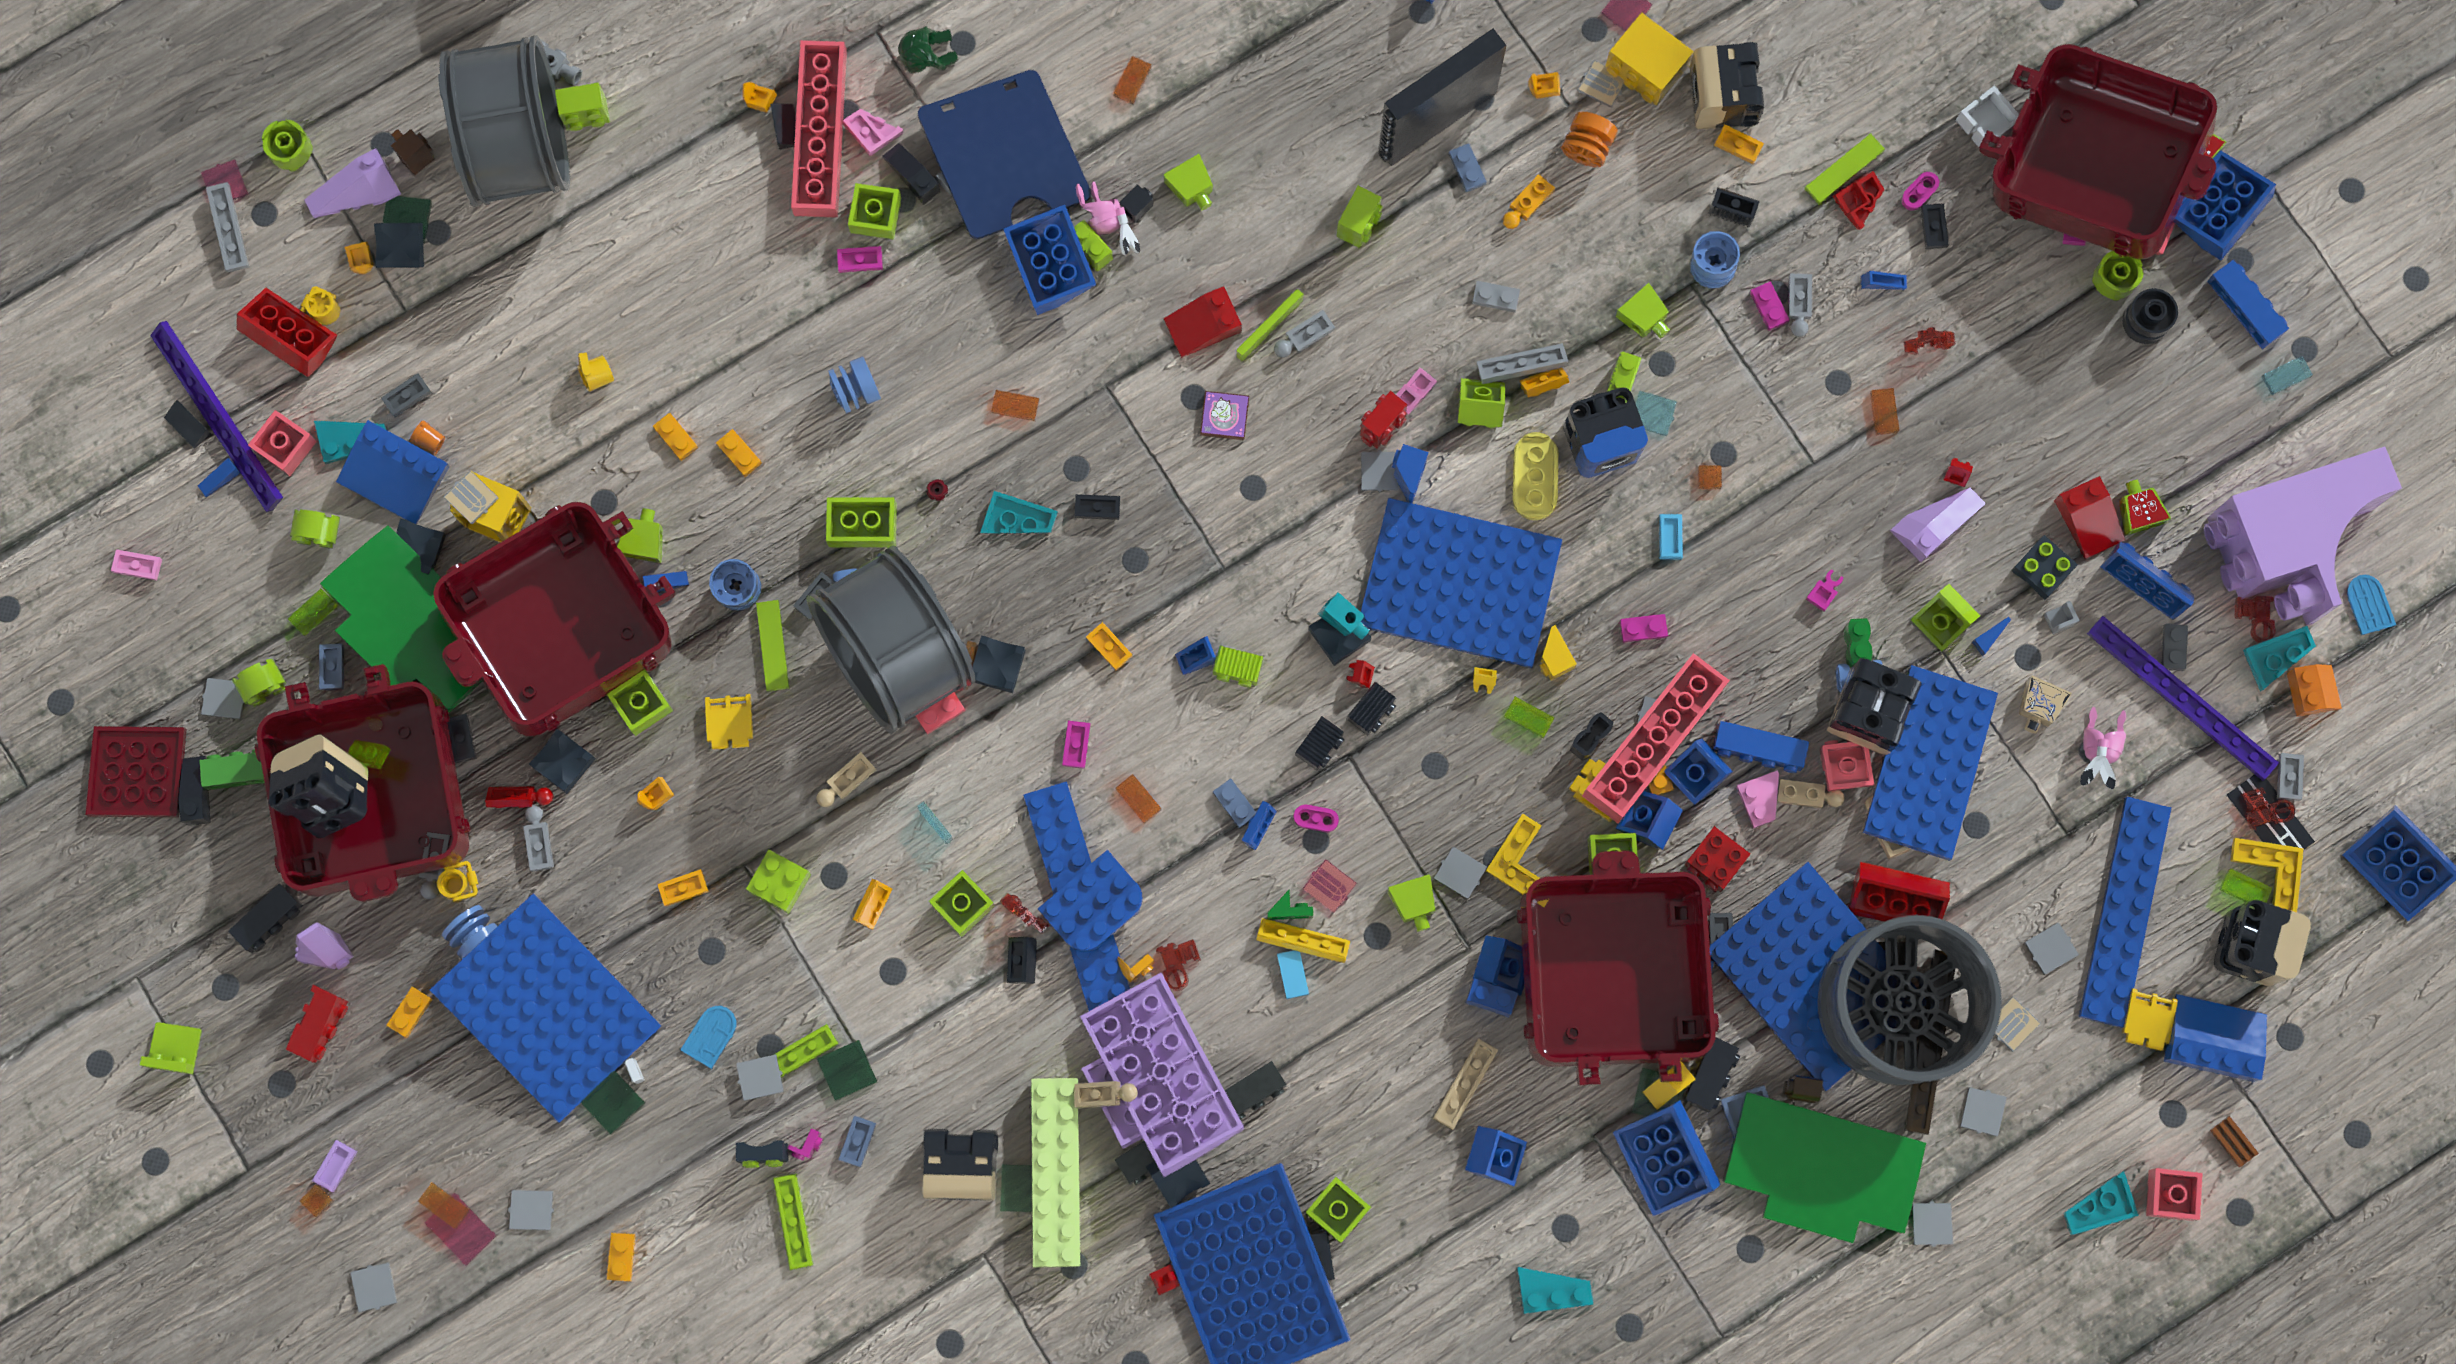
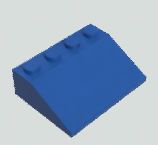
[2173,150,2276,260]
[1003,205,1097,315]
[336,420,449,524]
[2100,541,2194,620]
[2342,805,2456,921]
[2164,994,2267,1082]
[1613,1100,1721,1216]

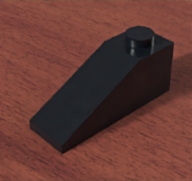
[882,143,940,205]
[179,756,211,826]

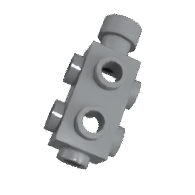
[529,37,582,85]

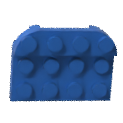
[1037,849,1143,952]

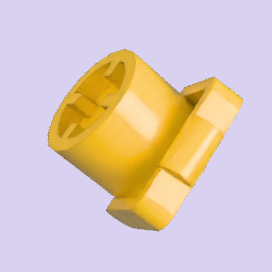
[300,286,341,325]
[577,352,614,392]
[437,861,478,902]

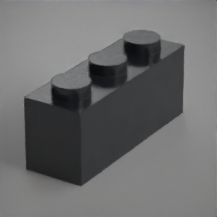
[228,883,303,953]
[1683,1037,1740,1113]

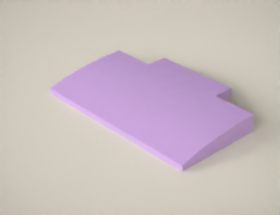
[1080,973,1245,1177]

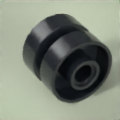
[2122,288,2178,344]

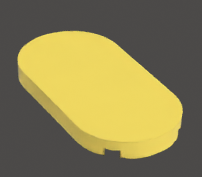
[1512,432,1559,520]

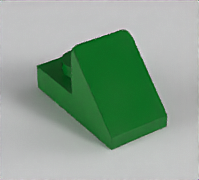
[1267,889,1314,920]

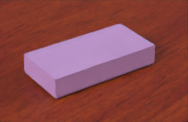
[312,1140,358,1192]

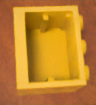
[1605,13,1694,106]
[450,471,532,543]

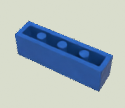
[2207,260,2289,350]
[1712,721,1809,773]

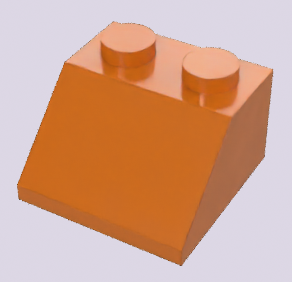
[2287,664,2342,717]

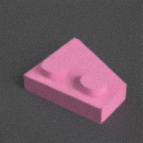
[843,109,903,156]
[1736,770,1779,829]

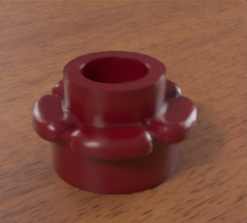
[926,479,948,501]

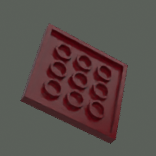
[85,726,187,818]

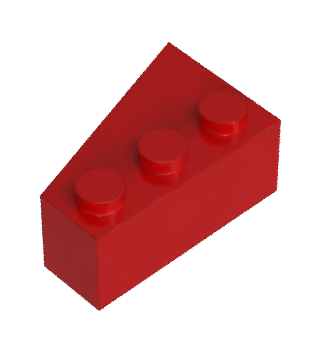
[286,985,349,1063]

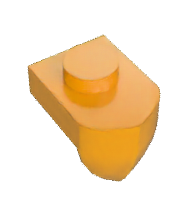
[1528,72,1560,99]
[742,82,777,113]
[345,242,374,274]
[637,777,674,810]
[1117,954,1154,983]

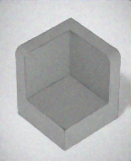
[2044,601,2080,635]

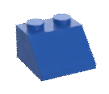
[1392,444,1429,503]
[1664,739,1733,805]
[1616,791,1683,850]
[1473,935,1524,996]
[1465,1126,1527,1186]

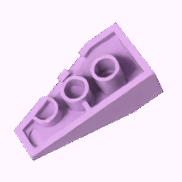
[304,148,401,218]
[1890,488,1986,563]
[295,922,354,969]

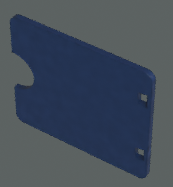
[917,70,1091,239]

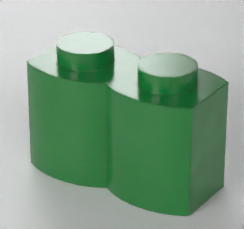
[1844,618,1873,668]

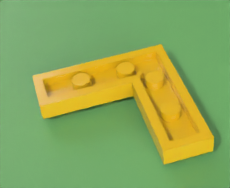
[1486,813,1548,907]
[2231,838,2304,912]

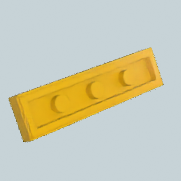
[1256,918,1350,963]

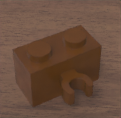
[391,129,434,176]

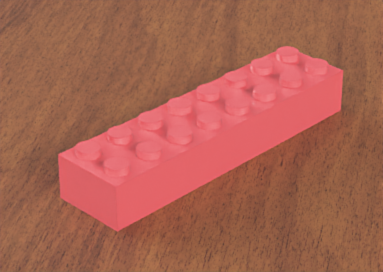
[791,40,847,217]
[1582,653,1730,824]

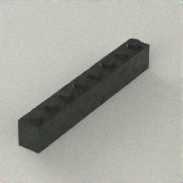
[1114,1061,1287,1185]

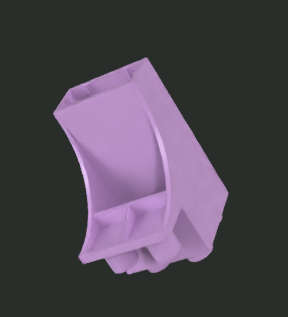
[2204,446,2402,626]

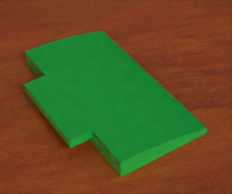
[320,525,483,713]
[1722,1092,1926,1244]

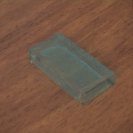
[2261,356,2313,395]
[918,801,954,844]

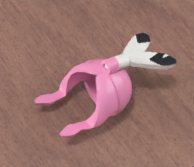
[1076,182,1140,255]
[2080,707,2126,790]

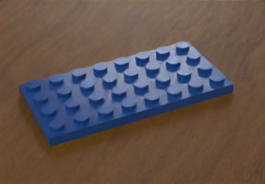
[1862,665,1998,861]

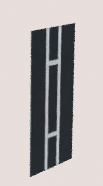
[2227,774,2315,850]

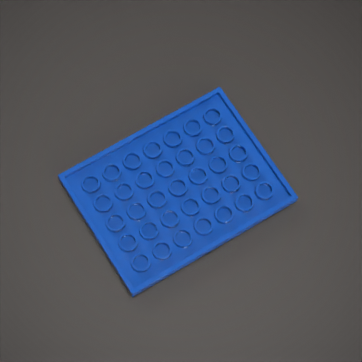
[1360,498,1563,668]
[1709,862,1927,1091]
[430,893,661,1123]
[1154,1163,1351,1364]

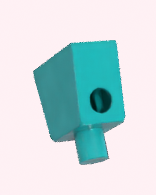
[1317,592,1370,640]

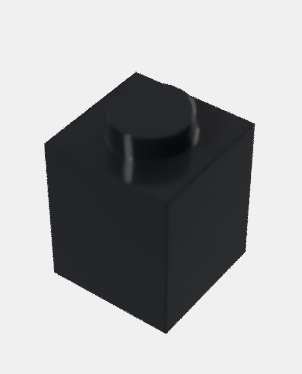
[1119,184,1154,224]

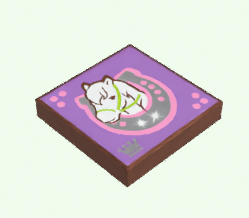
[1200,391,1249,440]

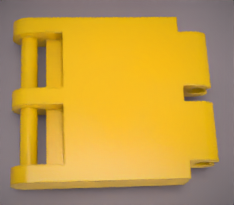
[705,694,753,749]
[1569,758,1612,822]
[2122,988,2178,1051]

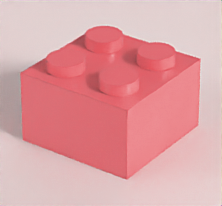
[248,410,317,477]
[2146,1168,2202,1221]

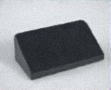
[771,103,796,150]
[164,400,211,449]
[1007,936,1037,984]

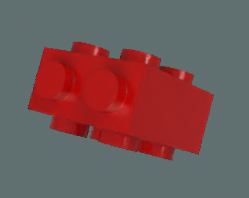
[1360,390,1408,449]
[1684,826,1751,893]

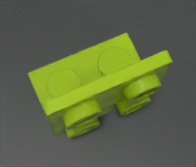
[140,1022,202,1075]

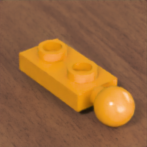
[1503,174,1555,229]

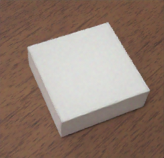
[625,1058,645,1084]

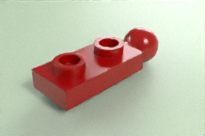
[485,786,554,808]

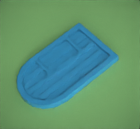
[2347,575,2396,635]
[680,1006,737,1069]

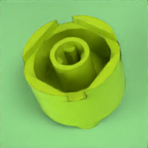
[262,120,313,171]
[2092,251,2143,301]
[290,509,340,549]
[232,659,286,707]

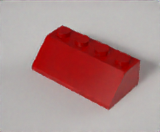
[237,287,337,377]
[1849,862,1950,922]

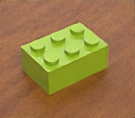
[826,497,897,547]

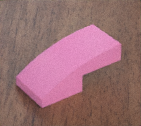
[1396,367,1438,415]

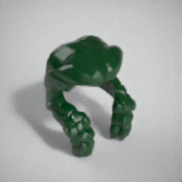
[898,26,959,74]

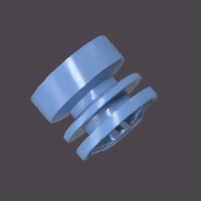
[1690,231,1740,288]
[828,356,881,414]
[709,559,761,611]
[442,905,497,960]

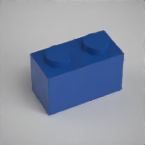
[1466,978,1518,1017]

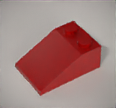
[1163,286,1242,358]
[2054,476,2125,559]

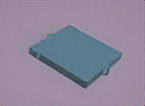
[1636,391,1677,436]

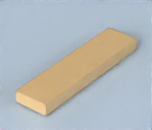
[1433,1038,1498,1130]

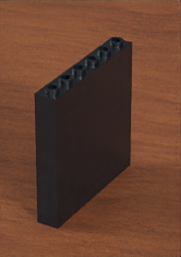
[1378,28,1507,166]

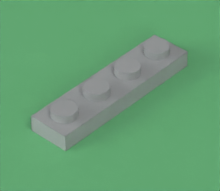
[206,182,249,273]
[1477,343,1568,384]

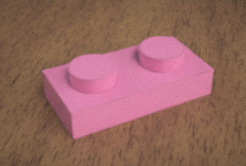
[111,550,162,581]

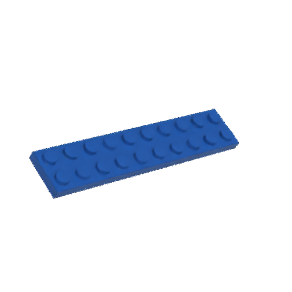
[1024,781,1130,1011]
[2079,797,2171,1028]

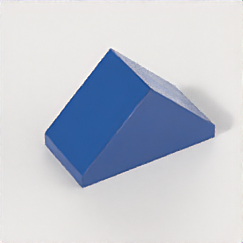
[1175,636,1216,675]

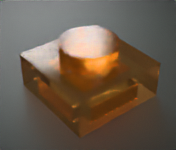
[1698,465,1722,489]
[299,1184,334,1217]

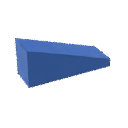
[1861,271,1907,290]
[197,458,240,497]
[643,571,689,592]
[1972,616,2011,657]

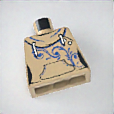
[2019,675,2072,734]

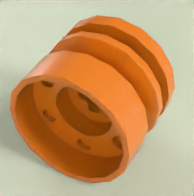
[1561,112,1618,167]

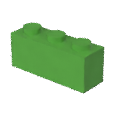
[199,749,265,790]

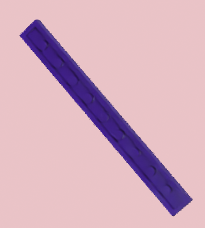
[150,321,283,512]
[2087,616,2279,781]

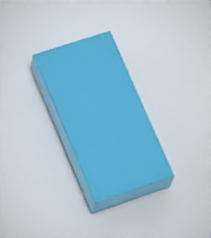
[1659,514,1683,560]
[1277,950,1309,999]

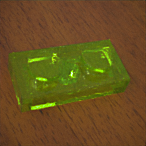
[288,588,338,636]
[1504,697,1555,739]
[348,740,391,769]
[2219,868,2272,903]

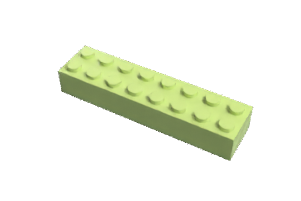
[1031,1078,1080,1268]

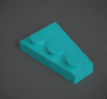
[314,421,387,464]
[980,491,1058,534]
[2243,626,2316,692]
[2063,1171,2139,1235]
[1517,1267,1594,1314]

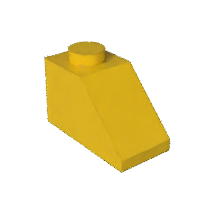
[1539,625,1577,681]
[1642,1062,1695,1110]

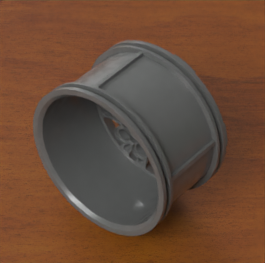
[438,35,570,207]
[807,545,975,734]
[1818,915,2002,1085]

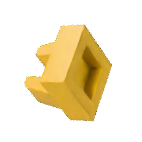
[1473,667,1497,694]

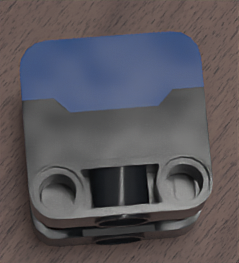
[1563,387,1648,478]

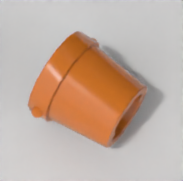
[409,420,445,456]

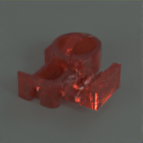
[1904,327,1956,355]
[2235,596,2276,643]
[2241,787,2296,830]
[1000,893,1050,934]
[1156,939,1201,991]

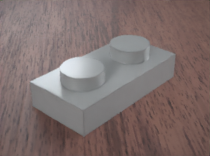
[1472,281,1520,313]
[2277,753,2304,801]

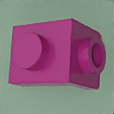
[787,1128,823,1161]

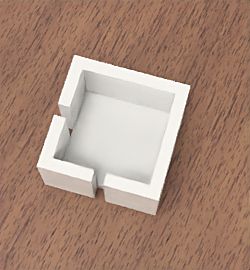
[1956,86,2019,147]

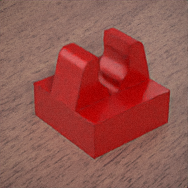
[1944,458,1973,487]
[1346,660,1375,688]
[1150,1264,1180,1295]

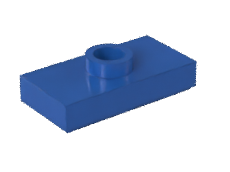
[1242,801,1276,850]

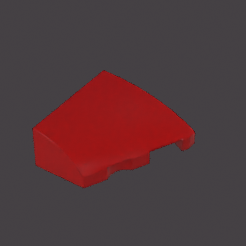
[1832,171,1885,230]

